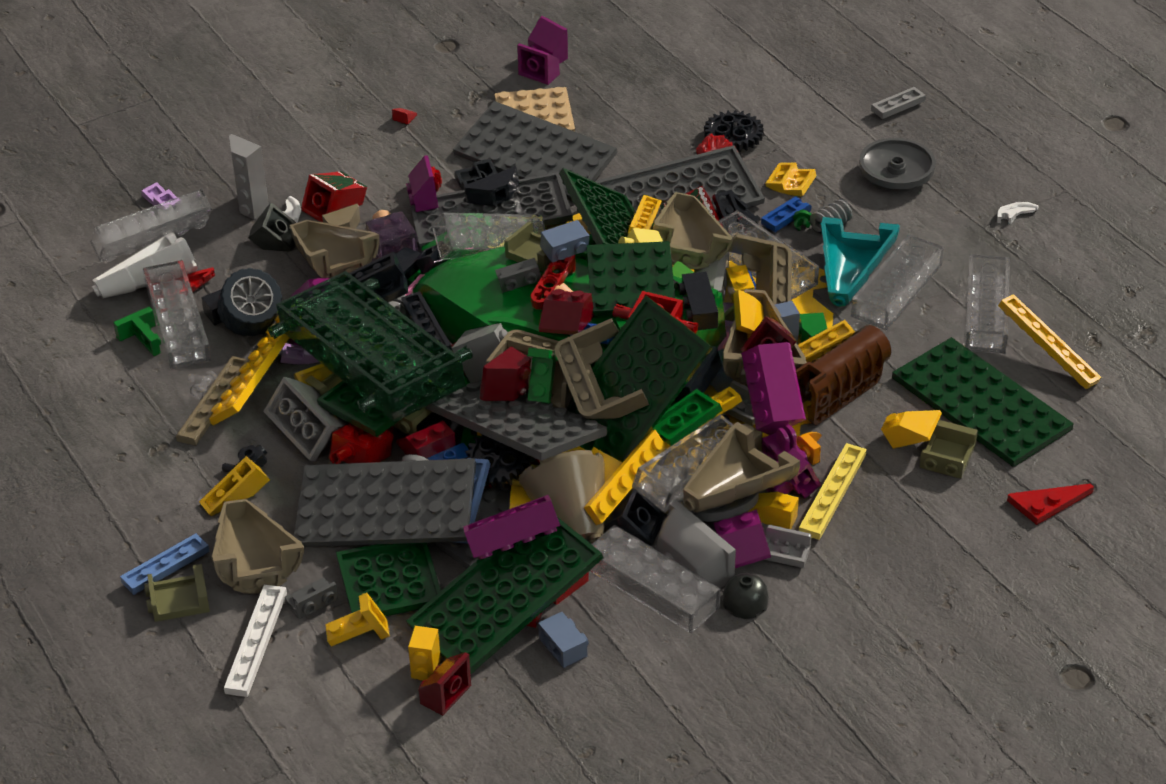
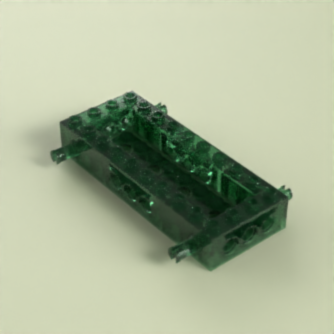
[268,271,473,422]

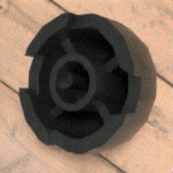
[723,573,769,619]

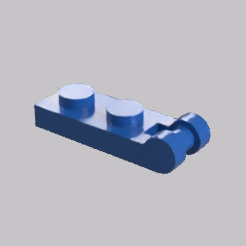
[761,196,812,232]

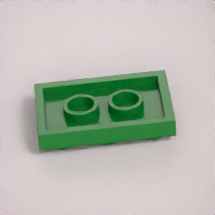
[653,389,723,446]

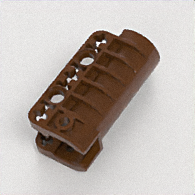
[796,325,891,425]

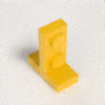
[325,593,390,647]

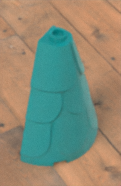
[821,217,900,307]

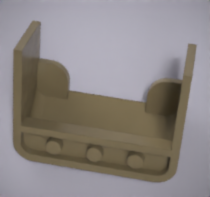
[724,234,792,322]
[555,318,649,419]

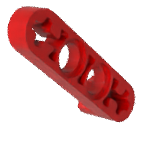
[531,255,576,310]

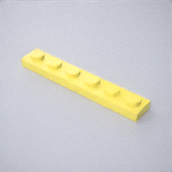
[799,443,866,540]

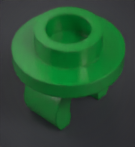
[793,210,811,231]

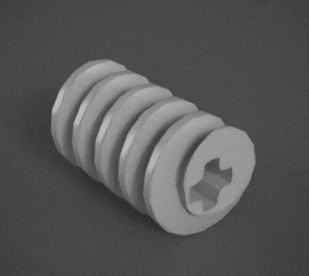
[810,198,853,232]

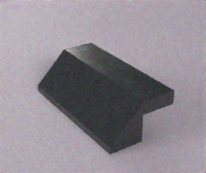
[323,251,408,325]

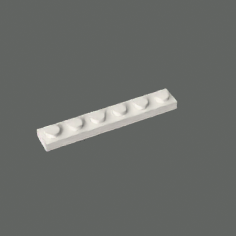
[224,584,287,697]

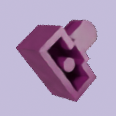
[761,425,807,462]
[766,448,821,499]

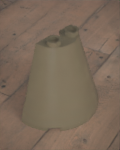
[519,450,605,543]

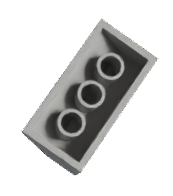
[229,134,269,220]

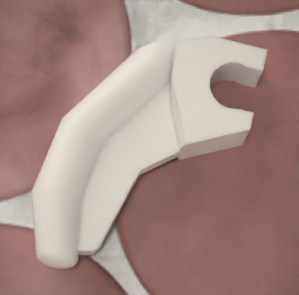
[283,196,302,223]
[997,202,1038,224]

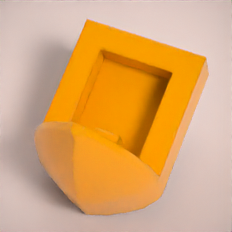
[796,432,822,465]

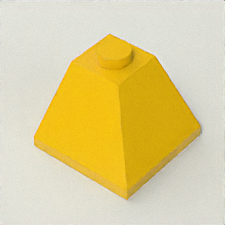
[881,410,942,449]

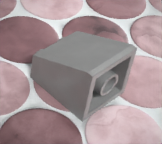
[452,323,508,383]

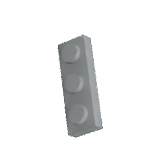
[871,87,926,119]

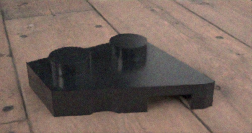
[712,190,761,232]

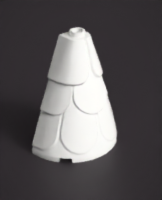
[92,232,198,299]

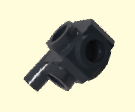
[222,444,267,472]

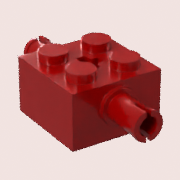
[613,291,698,334]
[329,423,394,464]

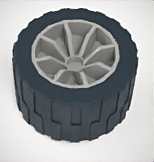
[217,268,282,337]

